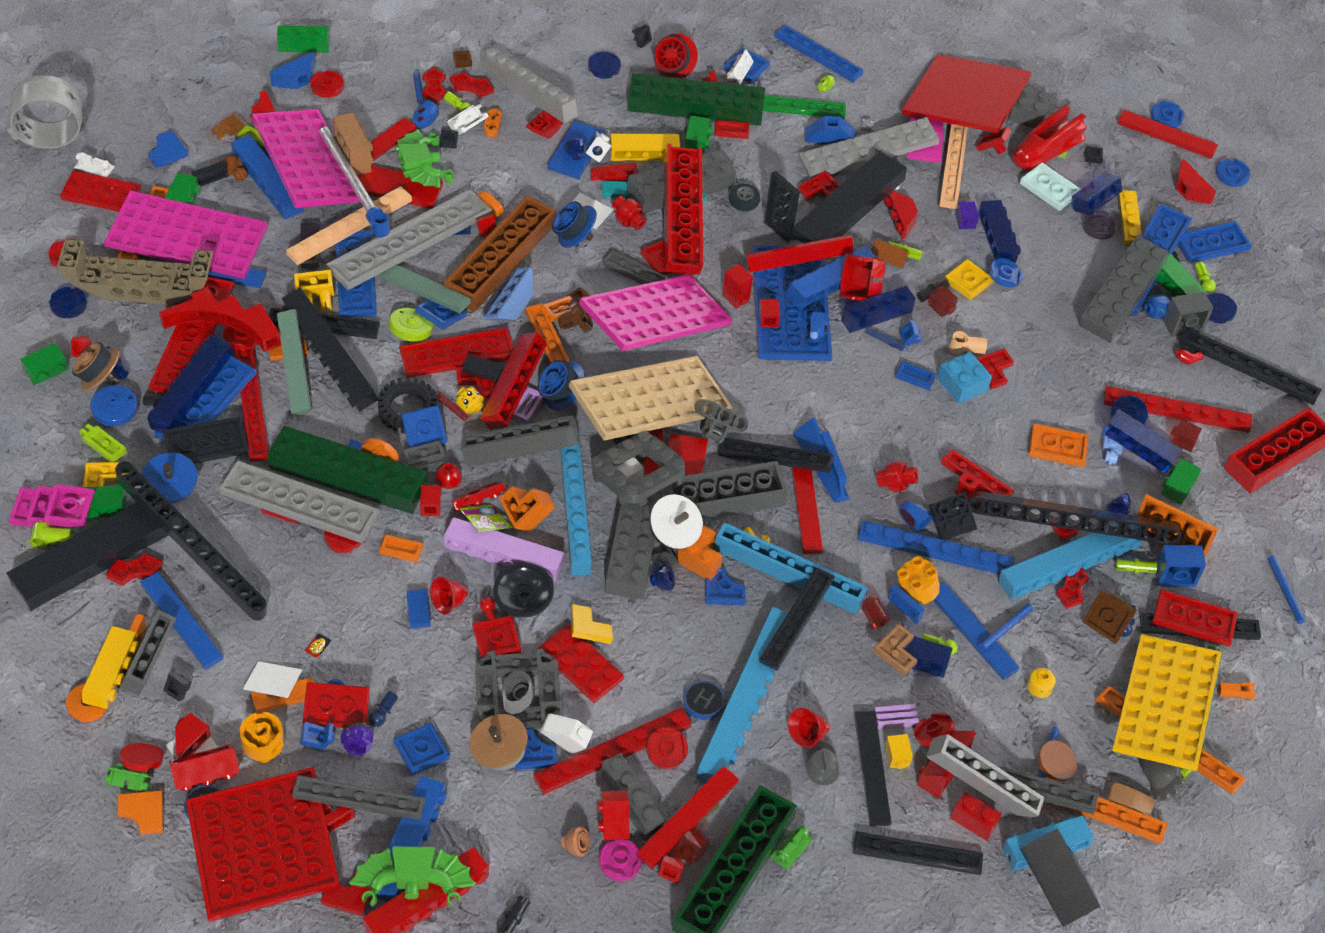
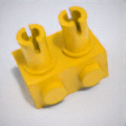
[294,270,335,312]

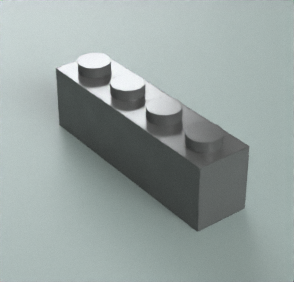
[120,609,176,695]
[601,753,664,841]

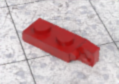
[590,163,639,182]
[451,481,506,512]

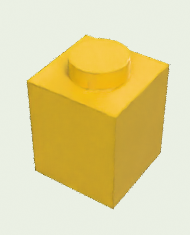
[884,734,913,769]

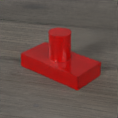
[976,126,1011,154]
[312,803,355,833]

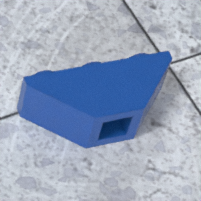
[270,52,315,89]
[805,116,856,143]

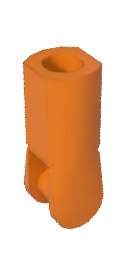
[1217,682,1256,700]

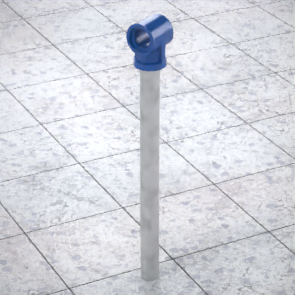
[319,127,390,237]

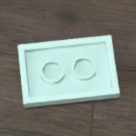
[1020,163,1082,211]

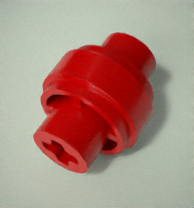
[612,196,647,230]
[877,461,918,493]

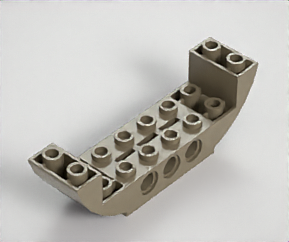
[57,239,213,305]

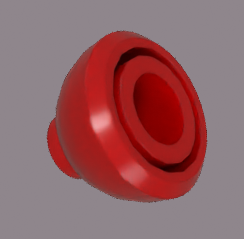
[435,463,462,489]

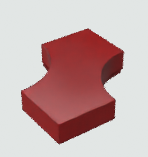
[422,67,447,104]
[449,72,494,98]
[105,553,163,586]
[1056,568,1090,609]

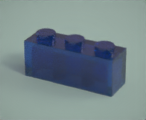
[1072,172,1122,216]
[904,636,953,678]

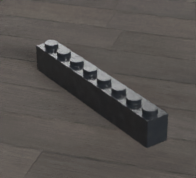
[281,287,378,412]

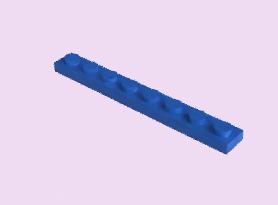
[858,520,1015,575]

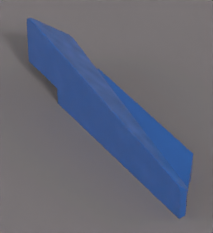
[793,418,849,502]

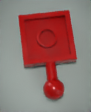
[472,597,521,659]

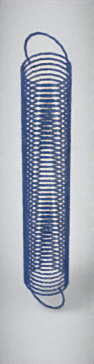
[413,70,424,106]
[861,327,909,351]

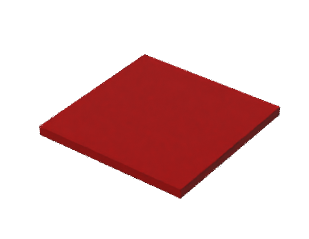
[902,54,1031,133]
[185,767,341,922]

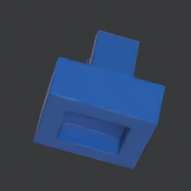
[899,320,923,346]

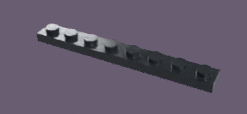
[1179,328,1322,405]

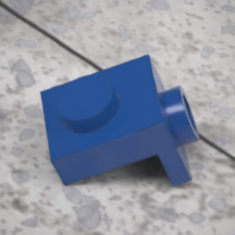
[300,722,335,750]

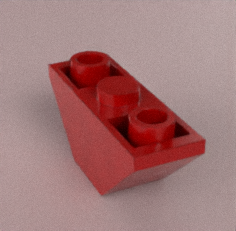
[526,110,563,139]
[1175,159,1216,204]
[884,190,918,239]

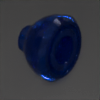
[563,138,587,160]
[1105,493,1131,514]
[650,563,675,591]

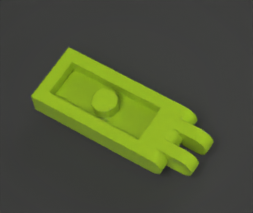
[79,424,127,462]

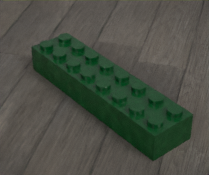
[628,73,765,126]
[267,426,428,514]
[672,785,797,933]

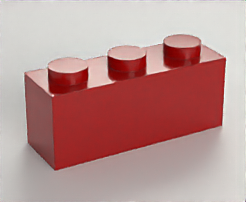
[169,744,240,791]

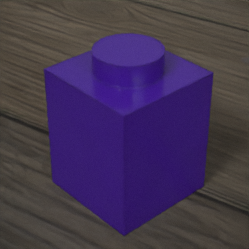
[955,201,979,229]

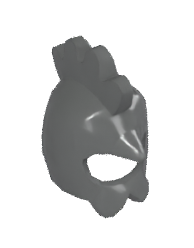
[1143,759,1184,801]

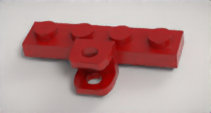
[940,449,1014,500]

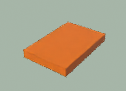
[1028,423,1089,467]

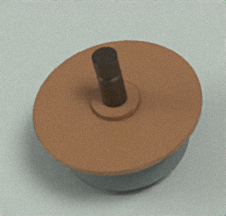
[469,714,528,771]

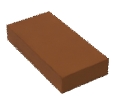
[871,239,909,268]

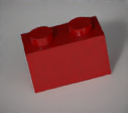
[722,264,753,309]
[597,790,629,840]
[950,792,1002,841]

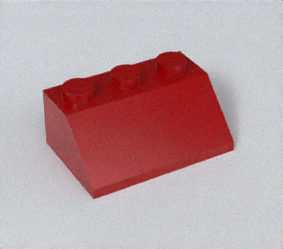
[917,730,976,798]

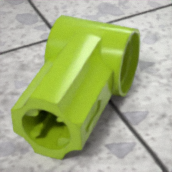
[29,522,73,549]

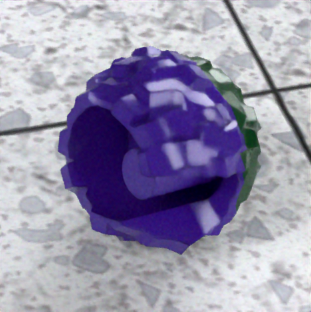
[340,722,374,756]

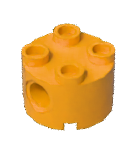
[897,556,940,604]
[240,712,285,763]

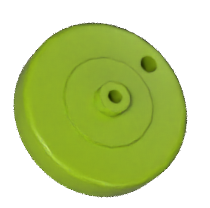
[388,308,433,342]

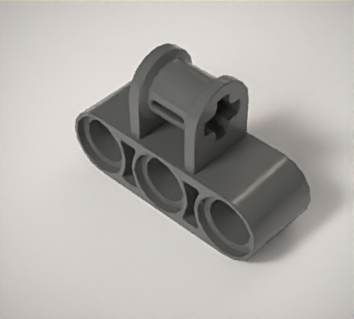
[694,399,749,444]

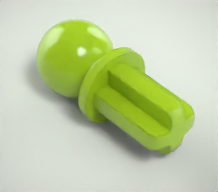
[817,75,835,93]
[444,91,471,113]
[1194,262,1216,293]
[921,634,958,656]

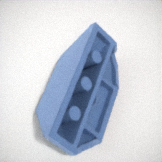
[482,267,533,321]

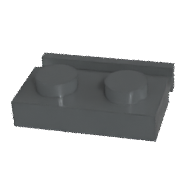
[403,441,448,472]

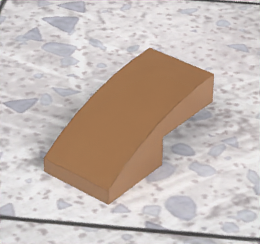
[1107,782,1155,816]

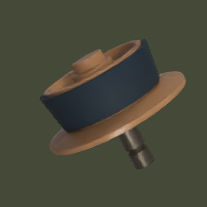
[72,342,120,391]

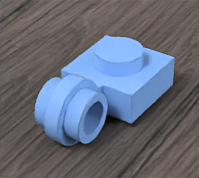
[1102,433,1124,465]

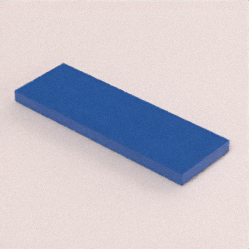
[335,230,377,317]
[154,353,257,441]

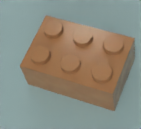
[333,112,373,175]

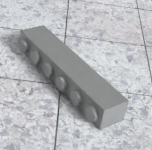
[926,734,1045,820]

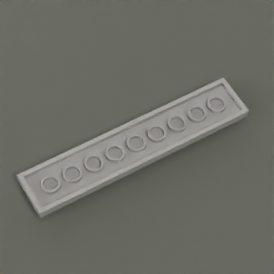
[326,189,492,290]

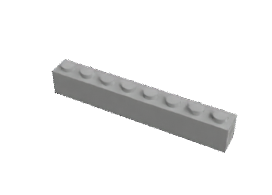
[480,47,578,123]

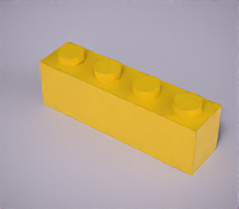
[610,134,680,161]
[82,626,139,709]

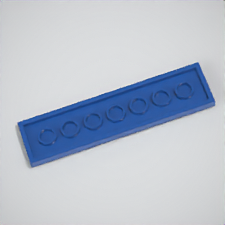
[1131,204,1192,315]

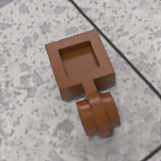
[219,154,247,181]

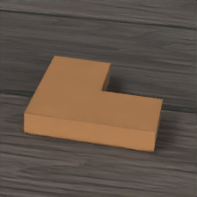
[872,623,918,676]

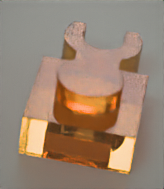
[211,114,244,140]

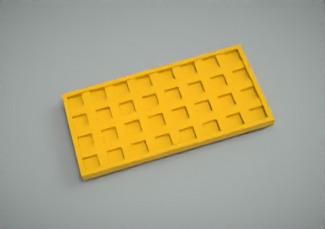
[1113,634,1222,771]

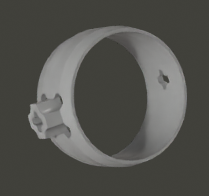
[7,75,82,149]

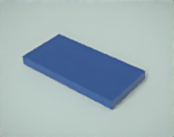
[547,121,606,180]
[1178,221,1252,263]

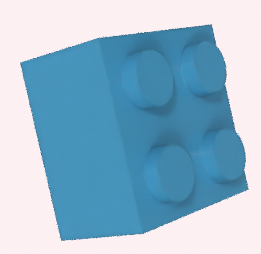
[937,351,992,404]

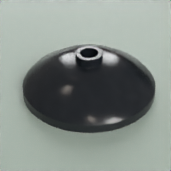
[493,563,554,618]

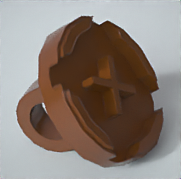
[558,297,593,333]

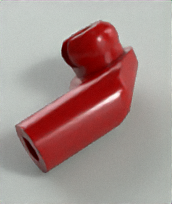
[1175,349,1203,365]

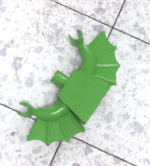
[395,129,455,188]
[349,846,476,907]

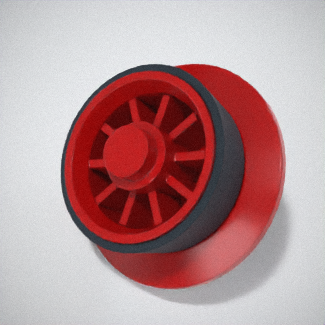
[654,33,698,79]

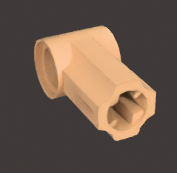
[948,331,987,355]

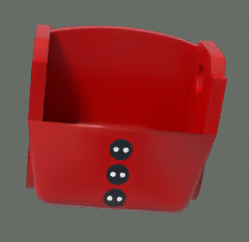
[840,254,886,301]

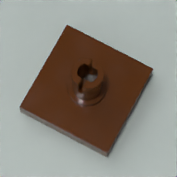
[1082,588,1137,644]

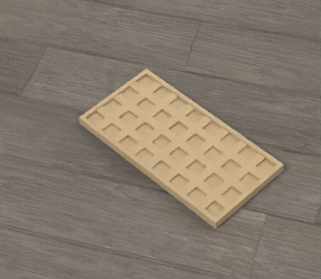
[569,356,733,441]

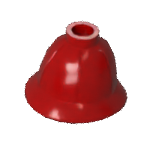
[430,577,468,615]
[788,708,830,748]

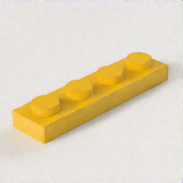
[1118,190,1142,245]

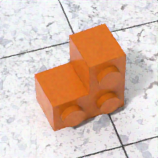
[499,486,556,532]
[678,525,722,581]

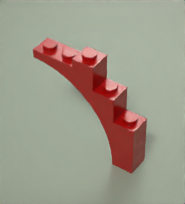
[159,287,281,352]

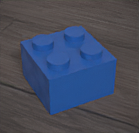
[1155,545,1206,587]

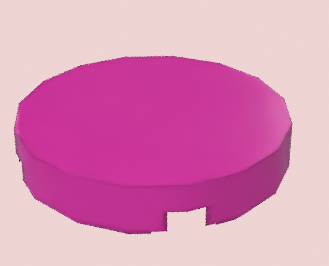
[599,839,642,881]

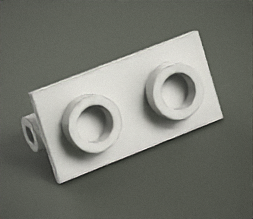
[727,49,754,84]
[74,152,115,177]

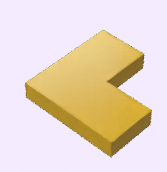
[83,462,126,487]
[570,604,613,644]

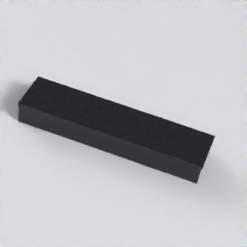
[792,151,907,244]
[6,499,169,611]

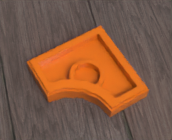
[118,790,163,835]

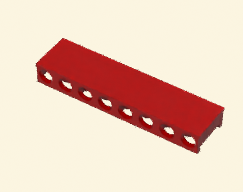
[664,144,703,275]

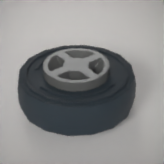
[729,183,760,211]

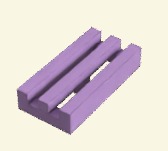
[512,387,544,424]
[874,704,919,729]

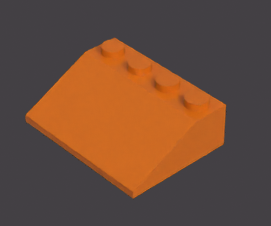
[1137,494,1218,558]

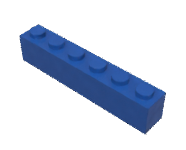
[231,135,303,219]
[785,246,877,309]
[372,776,448,902]

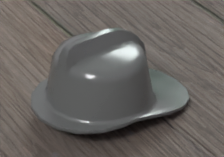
[502,671,535,715]
[803,741,839,785]

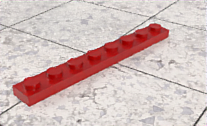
[1103,386,1252,433]
[534,707,692,795]

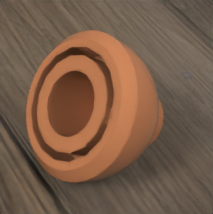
[561,826,590,857]

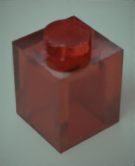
[928,285,958,317]
[1170,419,1202,452]
[674,827,712,864]

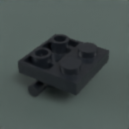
[928,493,978,540]

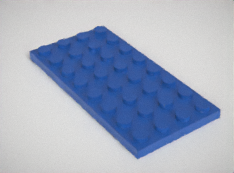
[752,245,832,361]

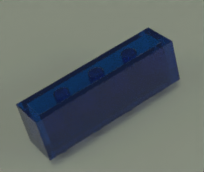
[978,200,1021,263]
[841,286,915,333]
[1102,408,1182,474]

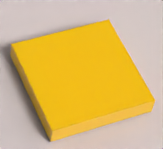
[944,259,994,300]

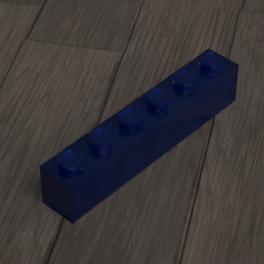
[147,334,233,434]

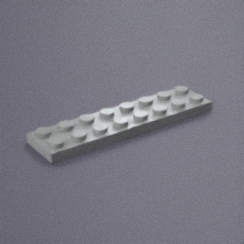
[799,117,939,179]
[219,461,379,543]

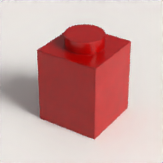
[758,299,780,328]
[420,485,442,516]

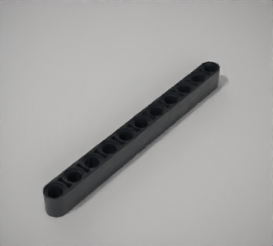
[115,461,266,621]
[968,491,1182,545]

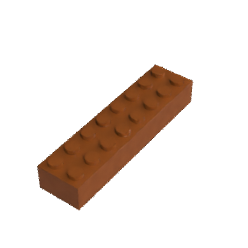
[444,196,556,312]

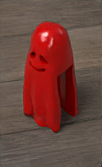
[1012,105,1087,170]

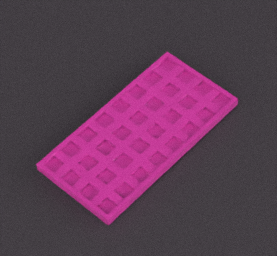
[252,109,360,208]
[104,190,268,279]
[579,275,733,351]

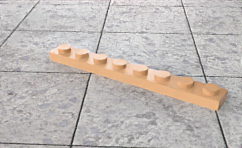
[939,124,968,209]
[286,186,412,265]

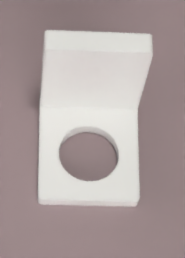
[586,131,611,162]

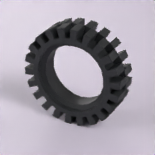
[378,377,437,433]

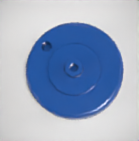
[90,385,138,426]

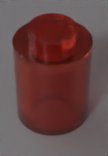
[861,597,890,629]

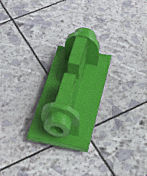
[105,764,153,792]
[770,826,813,870]

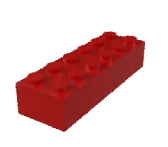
[1223,407,1325,494]

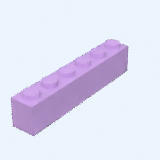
[444,517,564,582]

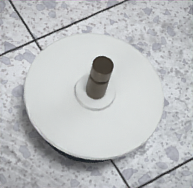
[650,495,703,549]

